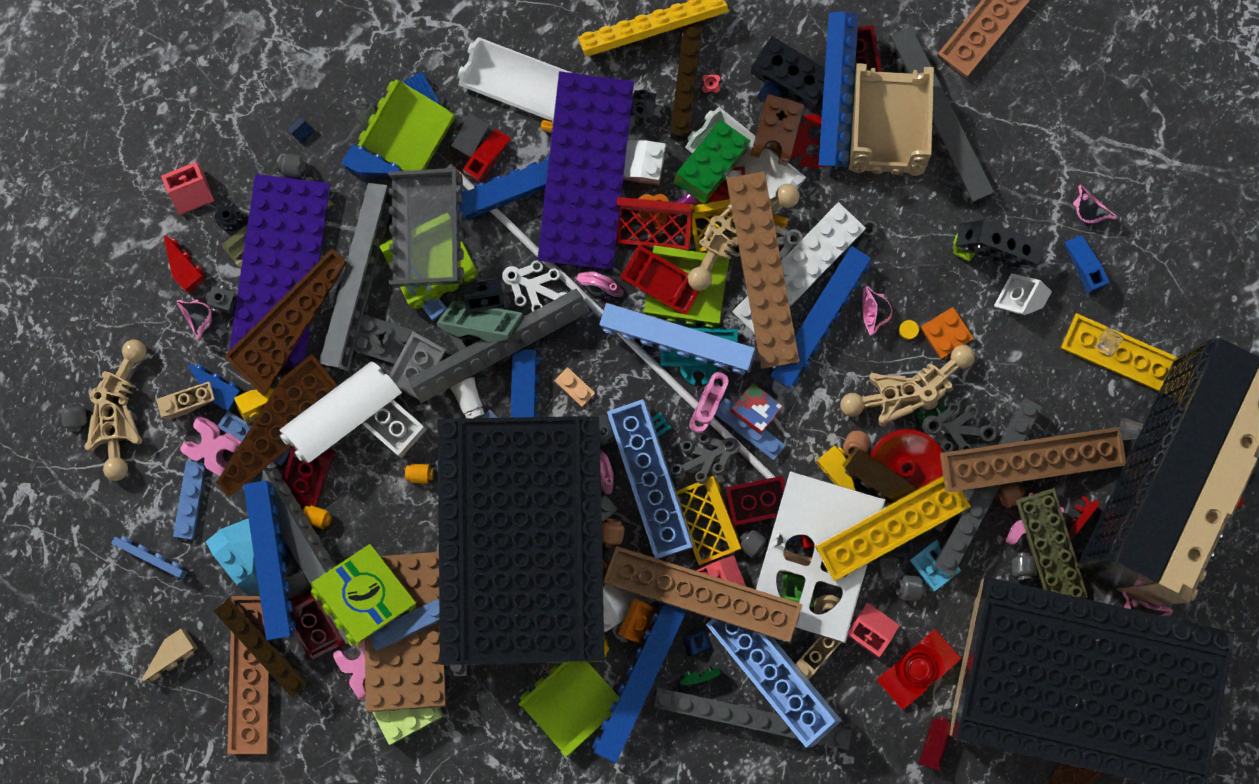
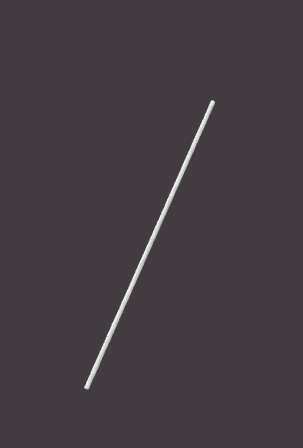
[447,164,775,479]

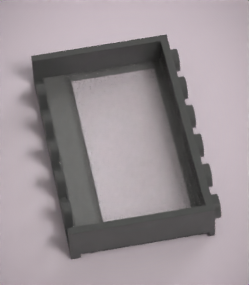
[388,168,464,288]

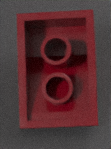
[284,446,336,507]
[290,590,345,661]

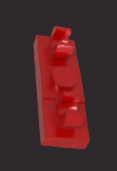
[1068,496,1100,541]

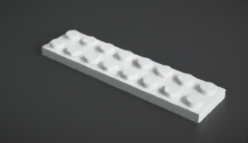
[732,202,866,334]

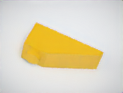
[816,445,855,491]

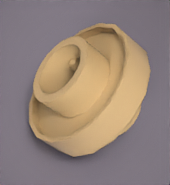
[814,595,840,615]

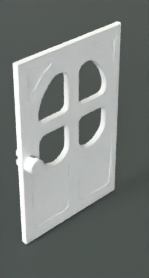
[756,472,885,643]

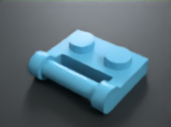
[910,540,961,592]

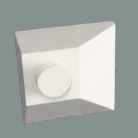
[994,273,1052,315]

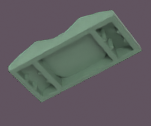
[437,301,523,342]

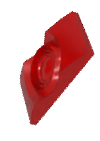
[620,245,700,315]
[876,628,961,710]

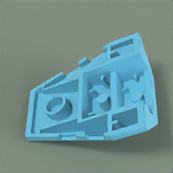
[206,519,285,596]

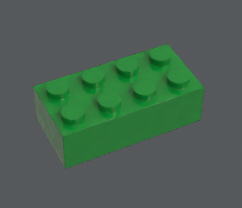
[674,120,751,204]

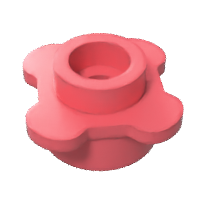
[702,75,720,93]

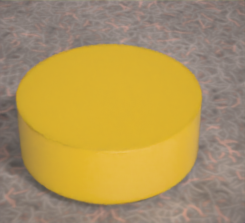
[899,320,919,340]

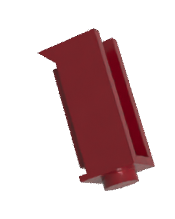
[918,716,951,771]

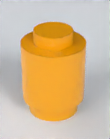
[405,464,434,484]
[303,505,332,529]

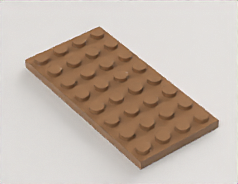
[365,552,446,712]

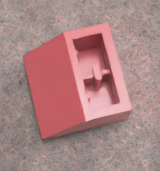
[161,162,215,215]
[696,555,746,586]
[847,603,899,657]

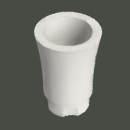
[450,377,484,418]

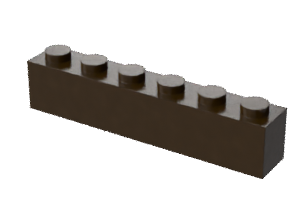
[670,24,703,140]
[842,446,952,532]
[214,598,311,698]

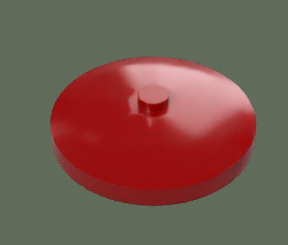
[870,429,943,504]

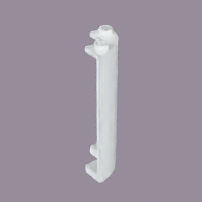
[458,37,571,121]
[685,107,806,215]
[279,362,402,463]

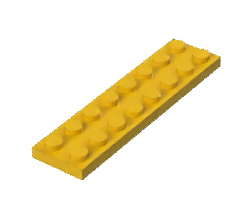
[578,0,729,57]
[1060,313,1176,392]
[815,476,971,581]

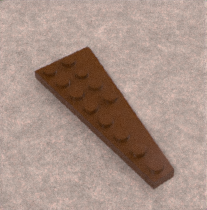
[224,248,347,396]

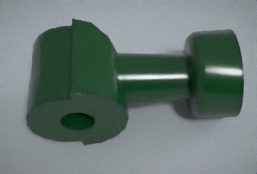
[914,400,953,427]

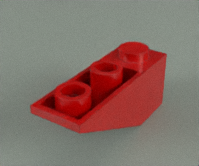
[463,129,511,184]
[163,235,206,294]

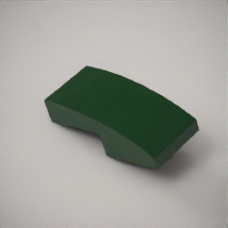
[679,666,721,685]

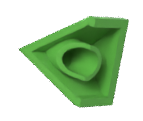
[781,572,815,607]

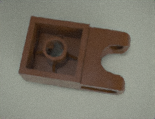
[751,94,804,166]

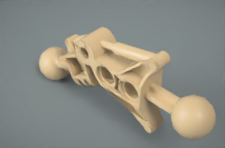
[688,184,800,291]
[84,339,147,481]
[840,345,975,427]

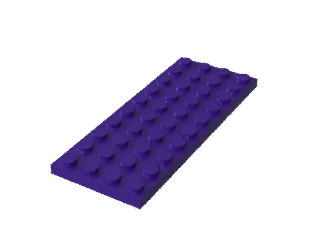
[537,71,634,270]
[229,174,331,368]

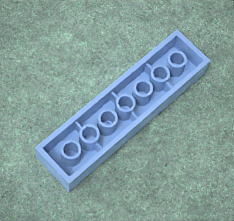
[599,303,756,375]
[607,399,694,559]
[706,619,842,748]

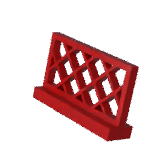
[616,197,695,250]

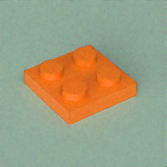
[920,307,974,359]
[618,599,660,645]

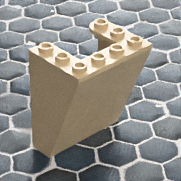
[848,64,934,176]

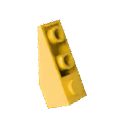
[234,389,274,425]

